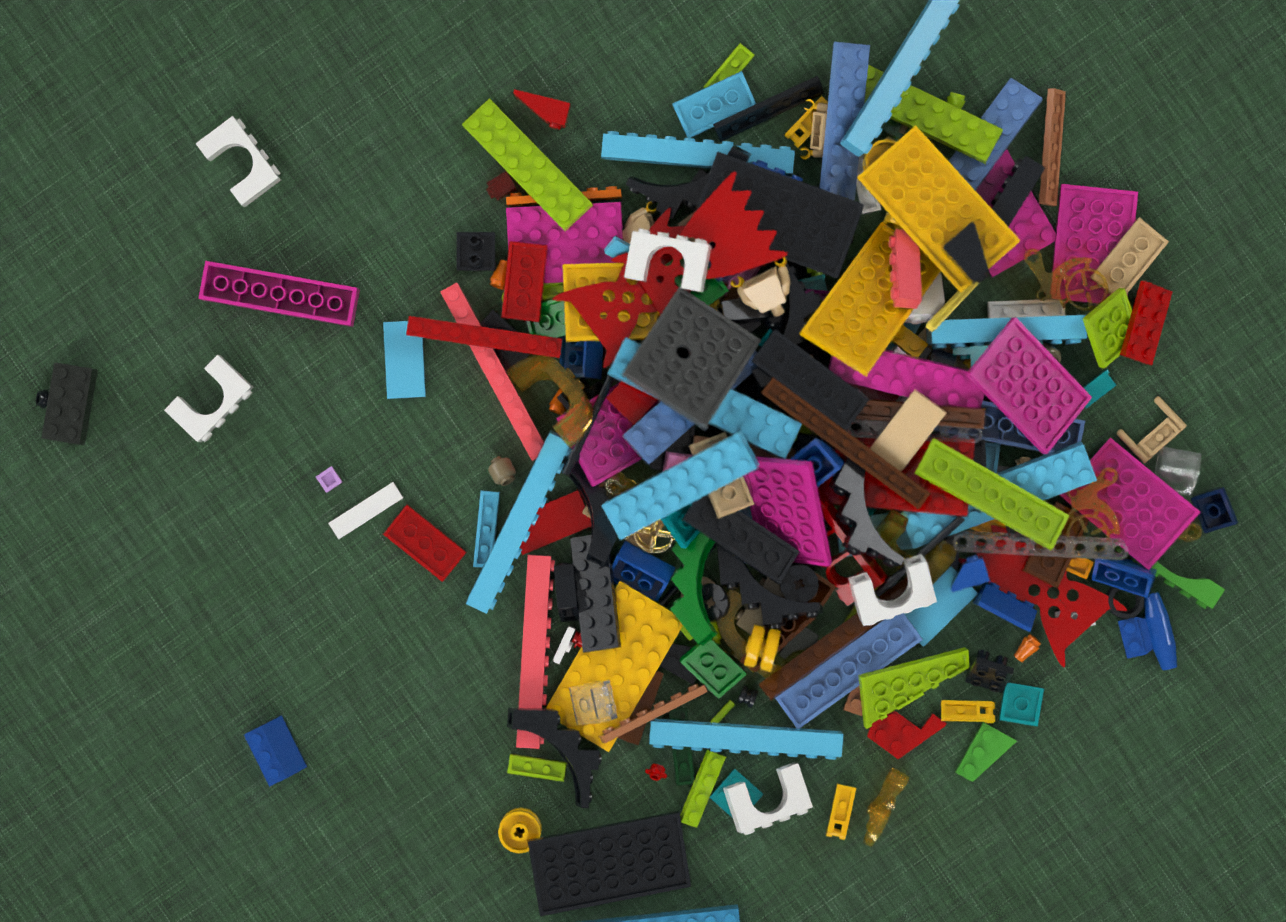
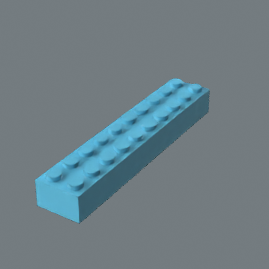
[607,338,802,459]
[899,441,1097,549]

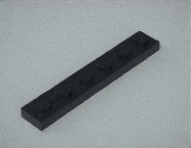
[713,76,824,142]

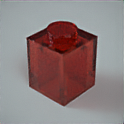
[486,171,517,201]

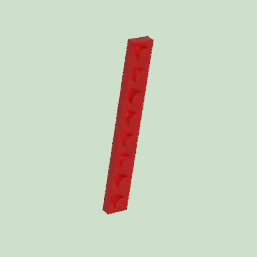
[406,316,562,359]

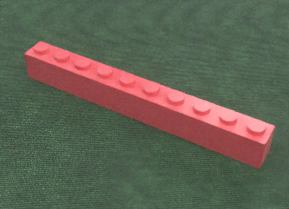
[440,283,544,461]
[516,554,555,749]

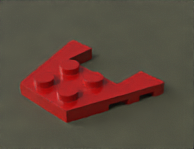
[867,710,947,759]

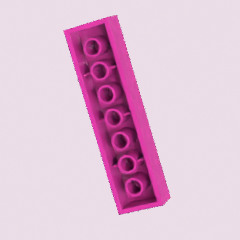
[199,261,360,327]
[828,349,984,408]

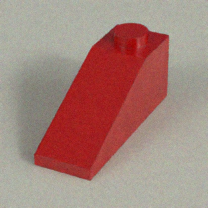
[513,89,571,130]

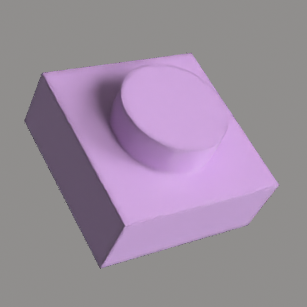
[316,466,343,493]

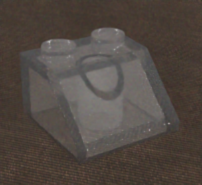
[1155,447,1202,496]
[569,680,618,725]

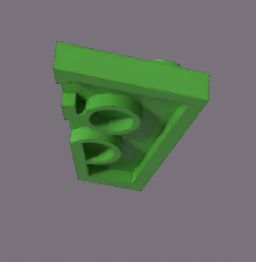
[955,722,1017,782]

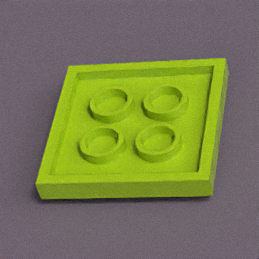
[1082,288,1132,368]

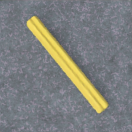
[926,282,978,332]

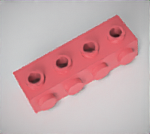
[889,229,922,309]

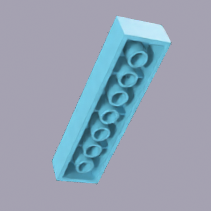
[926,315,1087,350]
[602,430,760,540]

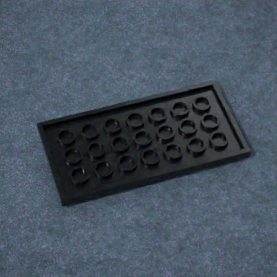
[696,151,865,278]
[527,811,691,916]

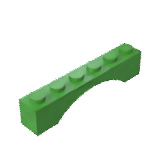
[1112,542,1225,609]

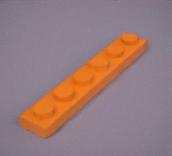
[506,186,622,207]

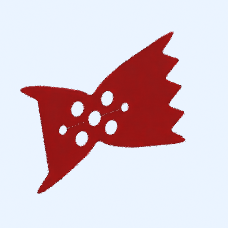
[611,171,788,315]
[552,208,728,368]
[959,525,1127,668]

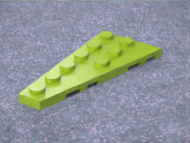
[858,647,970,729]

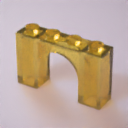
[876,509,957,584]

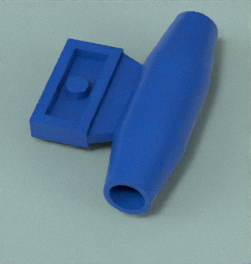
[1118,592,1177,670]

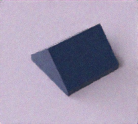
[1191,487,1238,533]

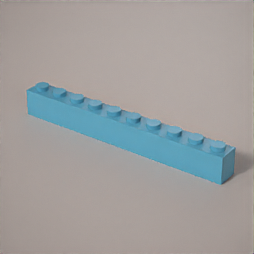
[840,0,960,157]
[601,131,795,176]
[466,430,572,614]
[649,719,843,760]

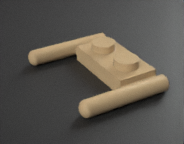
[1117,396,1187,464]

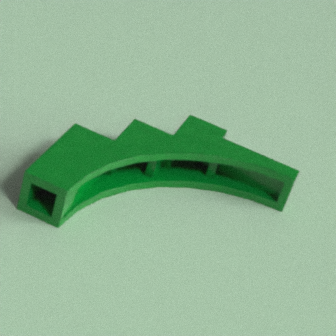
[670,532,718,646]

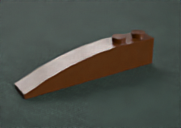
[740,565,836,672]

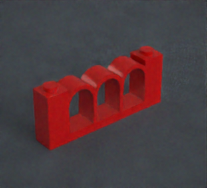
[817,487,887,606]

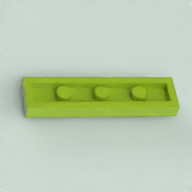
[680,749,726,828]

